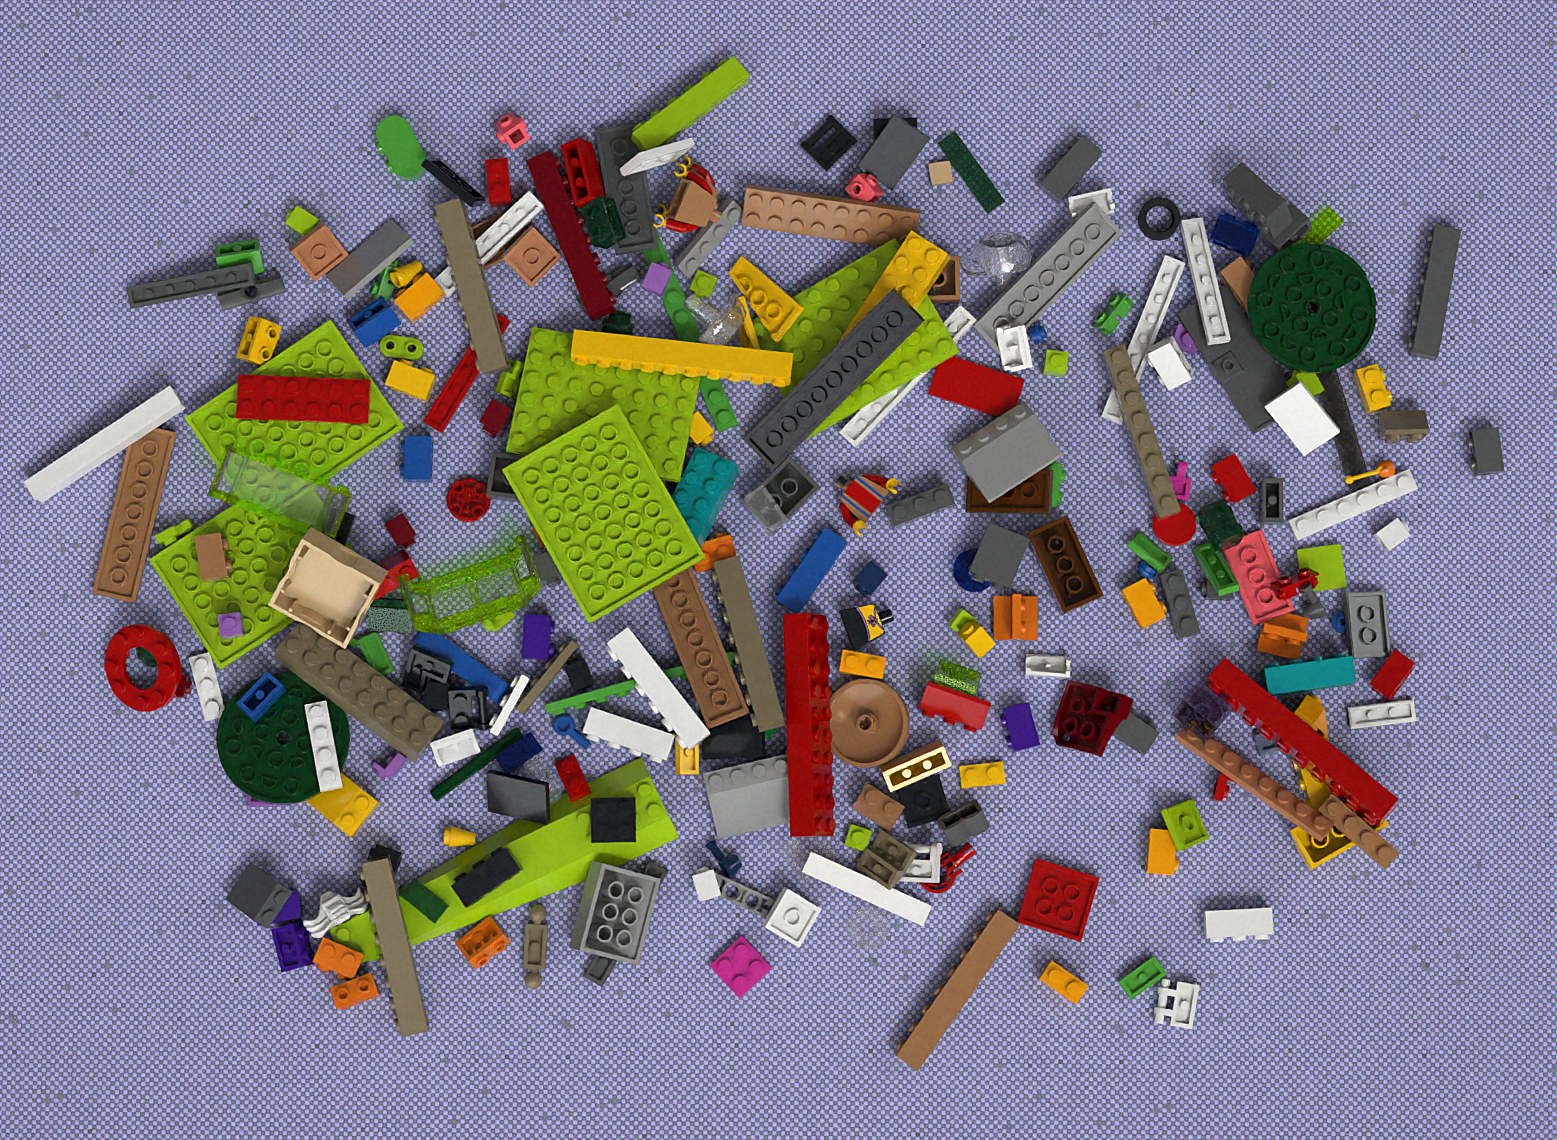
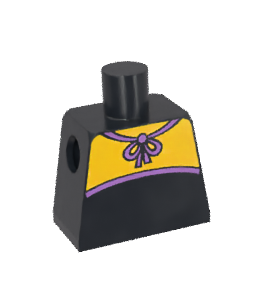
[839,604,894,651]

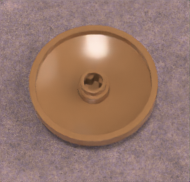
[829,679,910,768]

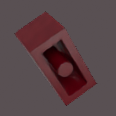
[479,399,513,439]

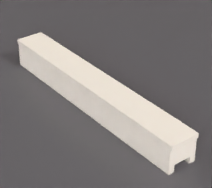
[24,386,186,503]

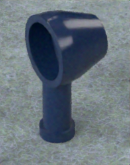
[706,840,742,879]

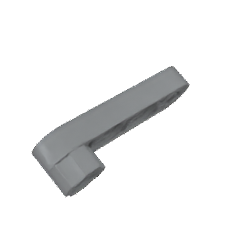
[715,872,776,918]

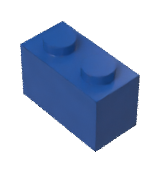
[346,296,401,349]
[400,436,433,483]
[237,671,286,723]

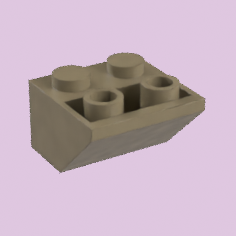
[1378,410,1430,444]

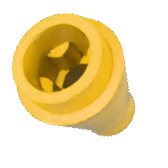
[390,260,423,288]
[443,825,476,847]

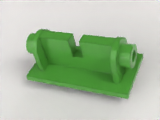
[370,260,400,303]
[1092,292,1134,337]

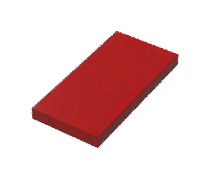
[928,356,1025,418]

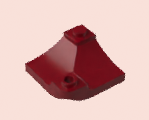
[1053,680,1134,757]

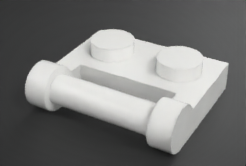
[899,841,943,883]

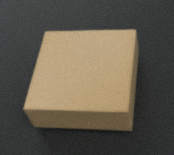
[928,160,953,186]

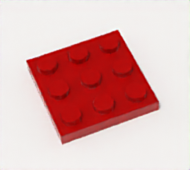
[1017,858,1100,942]

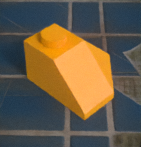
[1292,694,1329,741]

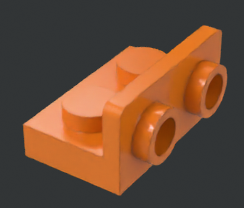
[694,532,737,574]
[455,916,510,969]
[330,973,382,1011]

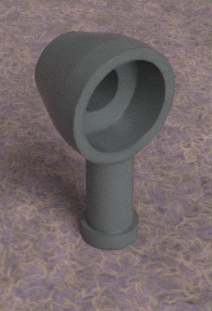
[1300,582,1328,620]

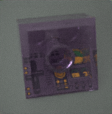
[1171,681,1234,743]

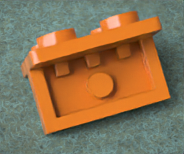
[993,594,1038,640]
[1256,613,1309,660]

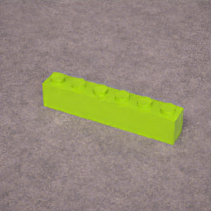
[631,56,750,152]

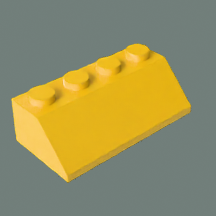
[1289,800,1389,871]

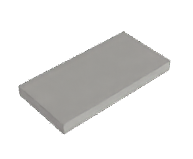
[326,219,414,300]

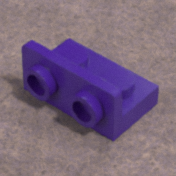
[271,921,315,972]

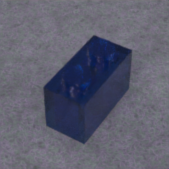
[1208,213,1260,257]
[494,732,545,774]

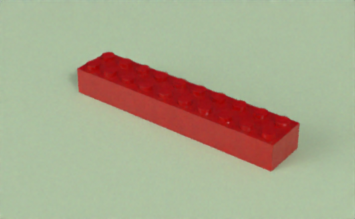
[783,613,836,838]
[1207,657,1399,827]

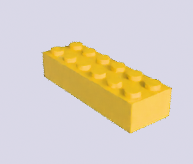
[839,230,951,368]

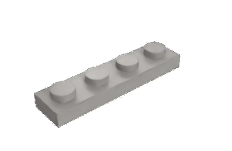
[673,197,743,278]

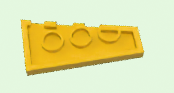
[728,256,805,343]

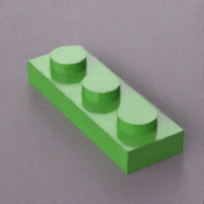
[1193,541,1239,596]

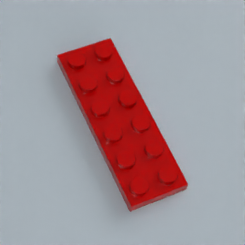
[236,374,371,425]

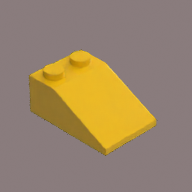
[306,772,380,838]

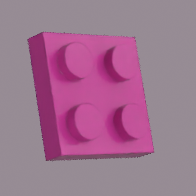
[710,936,772,999]

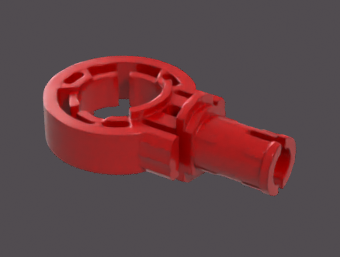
[920,842,977,893]

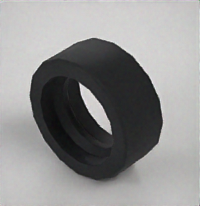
[1138,197,1180,241]

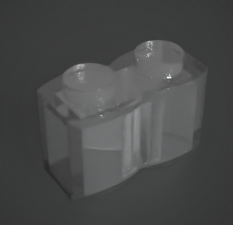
[524,755,563,805]

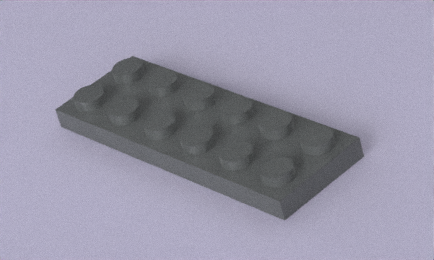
[595,123,659,256]

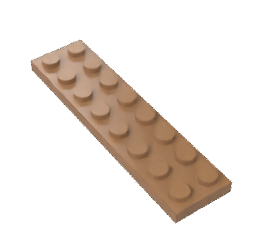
[741,184,920,247]
[92,428,177,604]
[652,567,749,729]

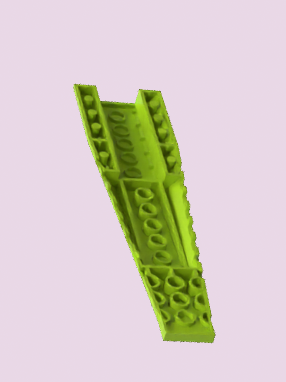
[329,758,679,964]

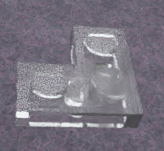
[776,837,838,884]

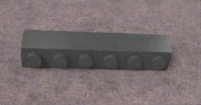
[1407,225,1461,361]

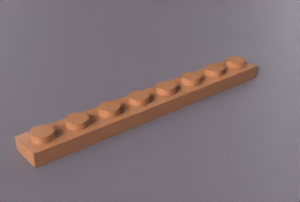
[1175,723,1335,842]

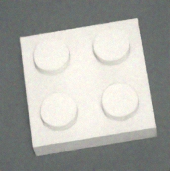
[762,887,822,948]

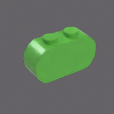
[375,116,427,181]

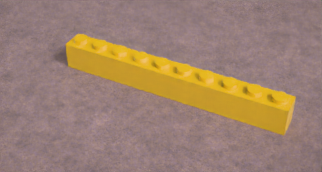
[571,329,793,387]

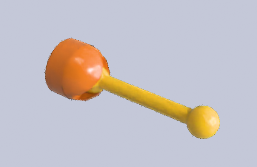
[1345,459,1395,484]

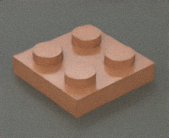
[288,221,348,282]
[500,226,562,288]

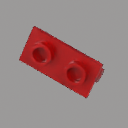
[1270,568,1319,601]

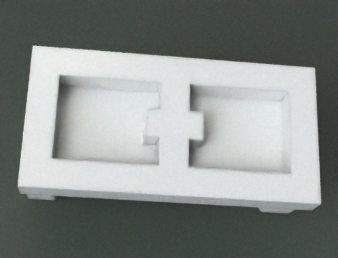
[1067,188,1115,222]
[995,322,1033,372]
[1024,654,1071,679]
[430,728,481,767]

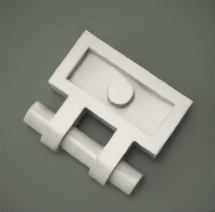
[1154,979,1200,1029]

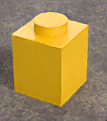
[689,411,715,447]
[957,620,996,659]

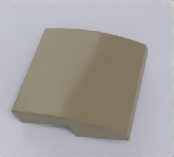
[856,829,918,890]

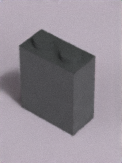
[968,522,1030,591]
[226,862,293,929]

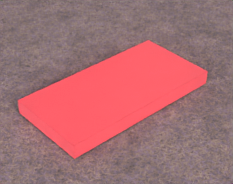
[1220,529,1295,626]

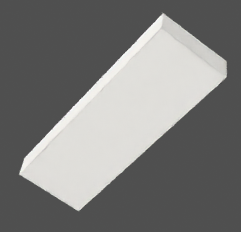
[1347,699,1417,729]

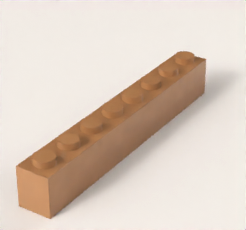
[895,909,1020,1071]

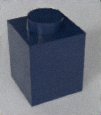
[854,561,888,597]

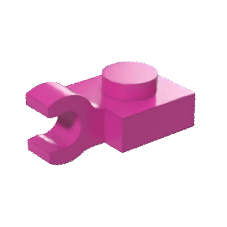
[1170,461,1192,501]

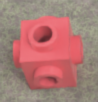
[494,112,530,150]
[845,174,885,203]

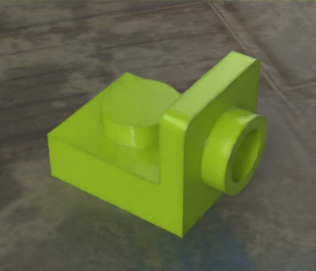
[480,599,516,634]

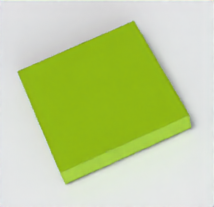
[1296,544,1347,594]
[1161,798,1210,852]

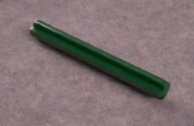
[430,728,524,801]

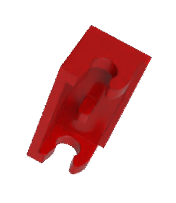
[1369,649,1415,702]

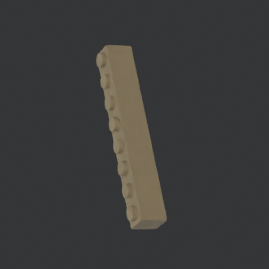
[434,198,511,375]
[1102,344,1181,521]
[711,555,785,732]
[359,855,430,1037]

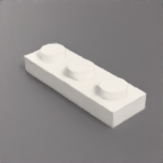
[189,652,225,722]
[489,672,530,736]

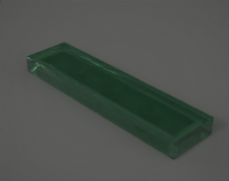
[937,131,1005,215]

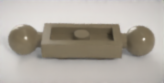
[523,904,548,989]

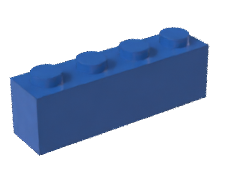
[775,527,848,614]

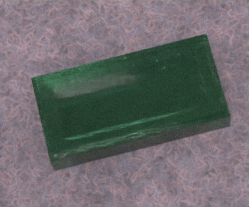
[400,878,449,924]

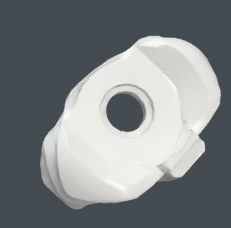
[303,887,368,938]

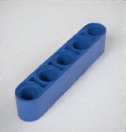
[412,623,510,704]

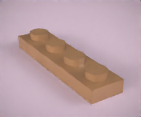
[1317,794,1400,870]

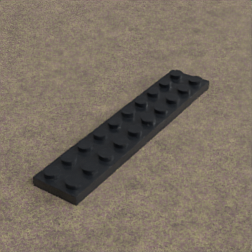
[743,288,925,471]

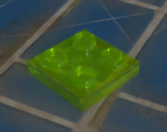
[933,659,982,695]

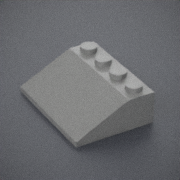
[951,401,1063,503]
[703,754,790,839]
[569,861,661,965]

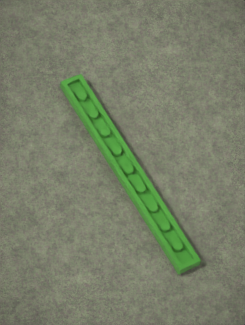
[642,230,739,433]
[545,650,737,716]

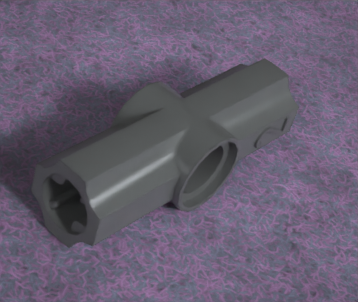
[576,263,641,315]
[217,274,286,311]

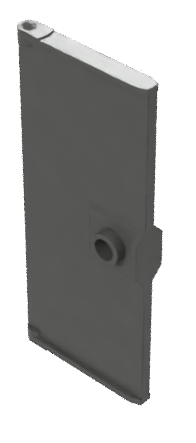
[1176,284,1288,435]

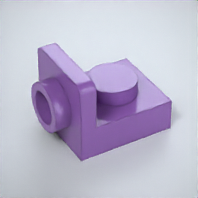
[1169,323,1197,355]
[372,752,408,780]

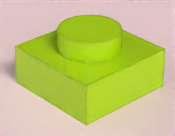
[947,607,978,633]
[844,824,872,852]

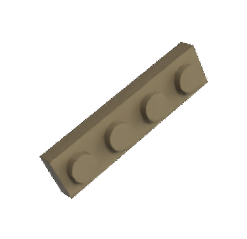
[516,640,580,715]

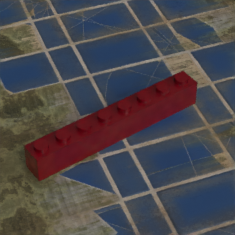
[526,150,617,321]

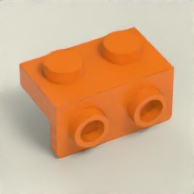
[312,937,365,981]

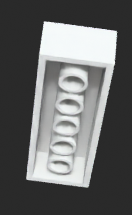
[606,627,711,751]

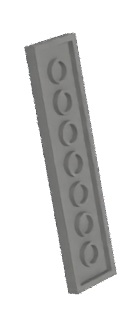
[972,201,1122,356]

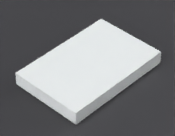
[620,138,695,176]
[1264,380,1340,456]

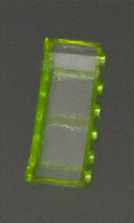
[207,443,353,540]
[398,534,542,635]

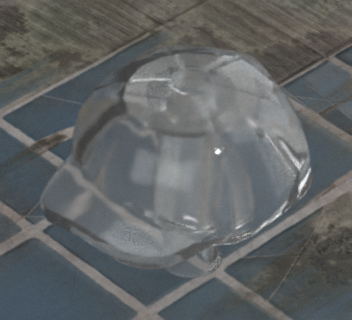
[959,231,1033,294]
[683,293,746,346]

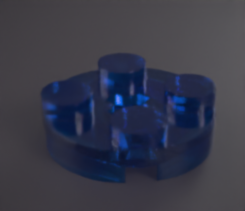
[953,548,992,593]

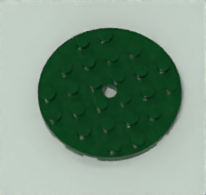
[1247,243,1377,373]
[216,673,350,805]

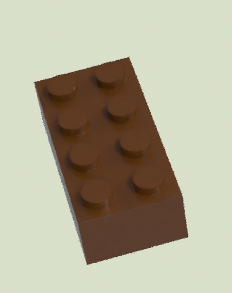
[1026,515,1104,616]

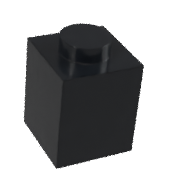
[564,657,595,693]
[425,679,451,712]

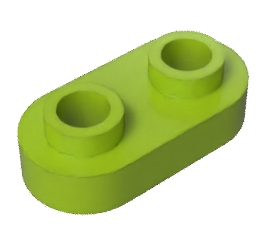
[380,335,424,361]

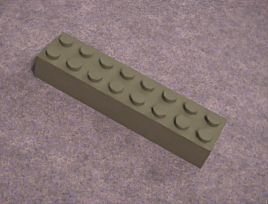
[274,622,445,763]

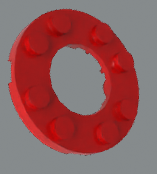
[104,623,182,712]

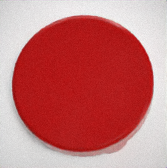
[446,478,491,523]
[1152,503,1197,547]

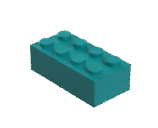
[671,447,739,548]
[1259,653,1357,696]

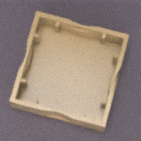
[268,527,388,649]

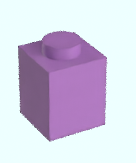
[641,261,673,298]
[217,612,246,639]

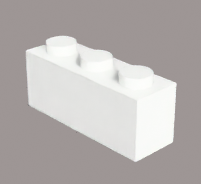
[1203,907,1274,942]

